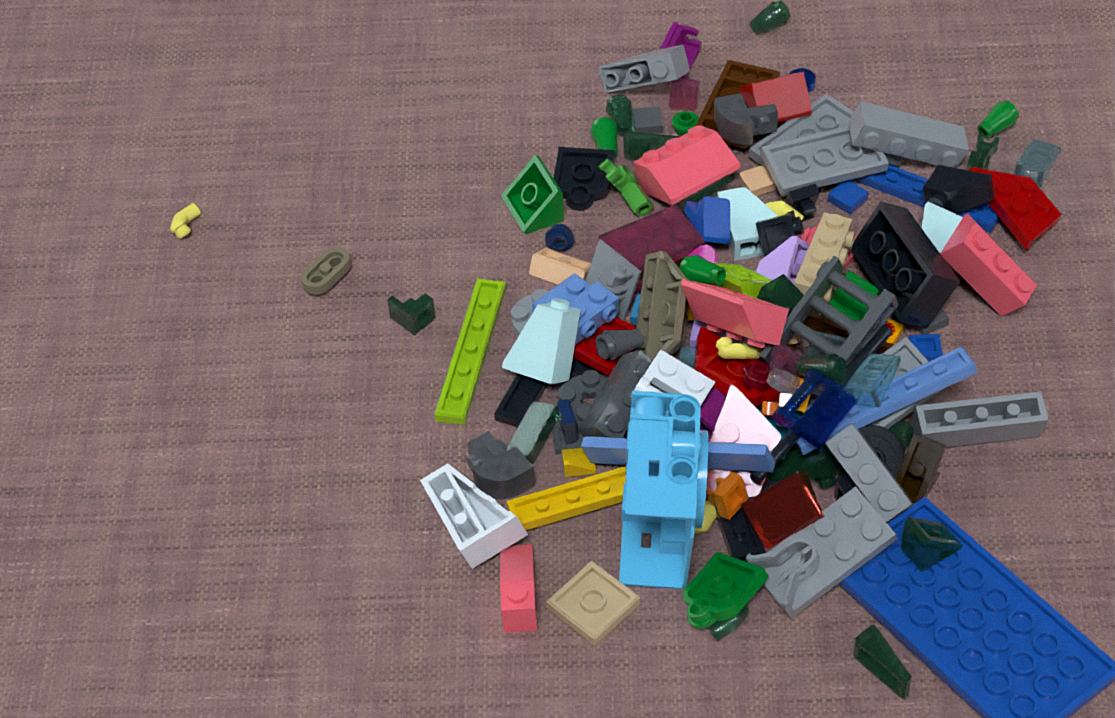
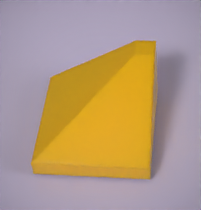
[562,448,596,477]

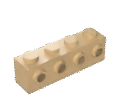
[790,212,855,318]

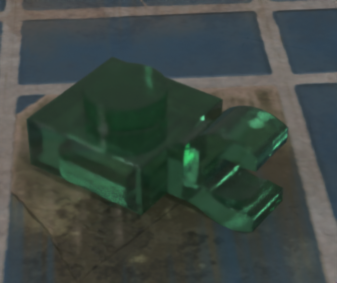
[967,133,999,170]

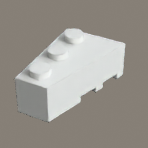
[420,464,528,569]

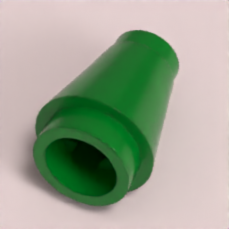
[977,100,1019,139]
[590,117,618,157]
[679,255,726,286]

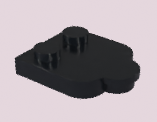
[553,147,615,211]

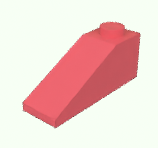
[500,544,537,633]

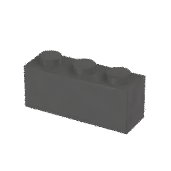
[577,350,654,438]

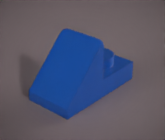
[684,196,730,244]

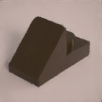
[896,433,947,503]

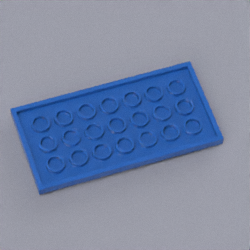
[839,496,1115,718]

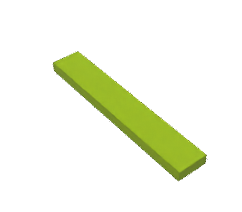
[434,278,506,425]

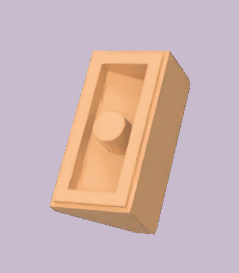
[529,248,591,285]

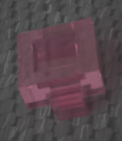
[669,78,700,110]
[768,342,806,387]

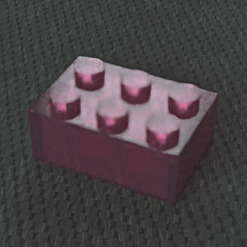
[598,204,705,294]

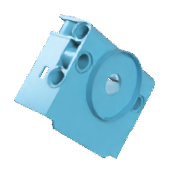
[619,391,708,589]

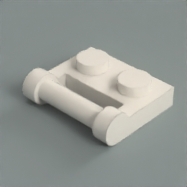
[634,349,715,407]

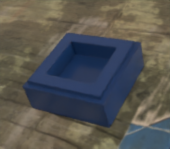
[557,399,578,445]

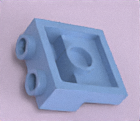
[532,273,619,345]

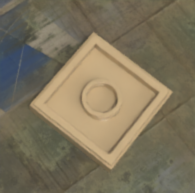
[546,560,641,646]

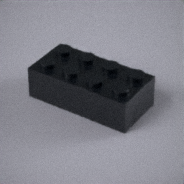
[851,201,961,328]

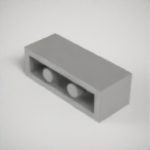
[826,422,912,522]

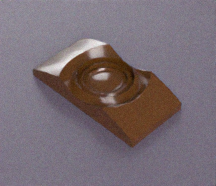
[696,60,780,149]

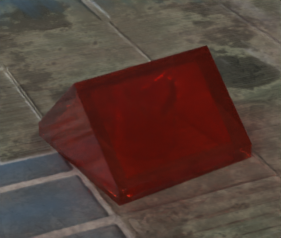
[741,470,824,549]

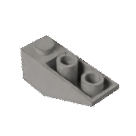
[598,45,690,93]

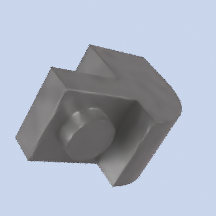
[714,93,778,145]
[466,437,535,500]

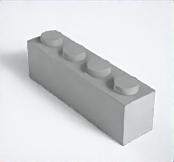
[849,101,969,168]
[910,391,1049,447]

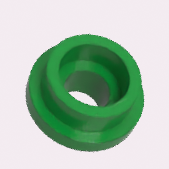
[672,111,699,136]

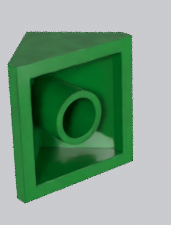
[501,155,564,234]

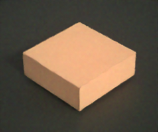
[738,165,776,196]

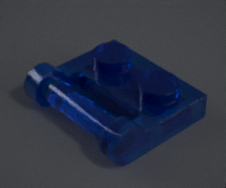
[772,369,858,450]

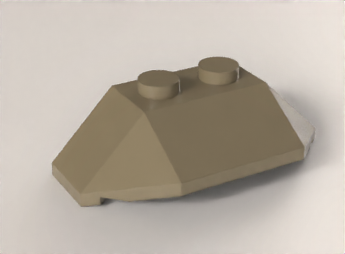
[633,251,689,360]

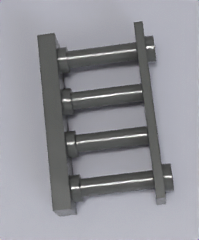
[759,256,899,399]

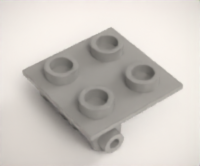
[586,240,642,320]

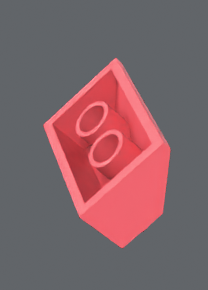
[633,126,741,205]
[940,214,1037,316]
[681,279,789,348]

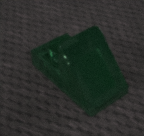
[623,131,681,160]

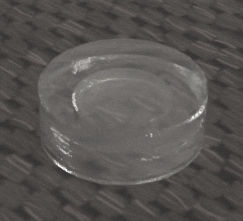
[766,368,800,395]

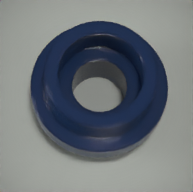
[545,224,574,252]

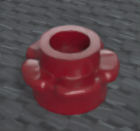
[743,361,773,390]

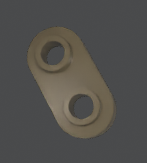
[301,247,351,295]

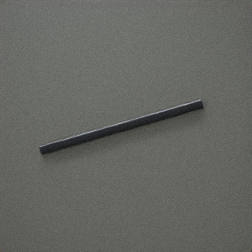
[750,326,892,484]

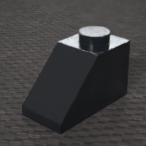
[923,165,995,214]

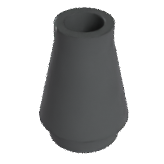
[596,329,644,360]

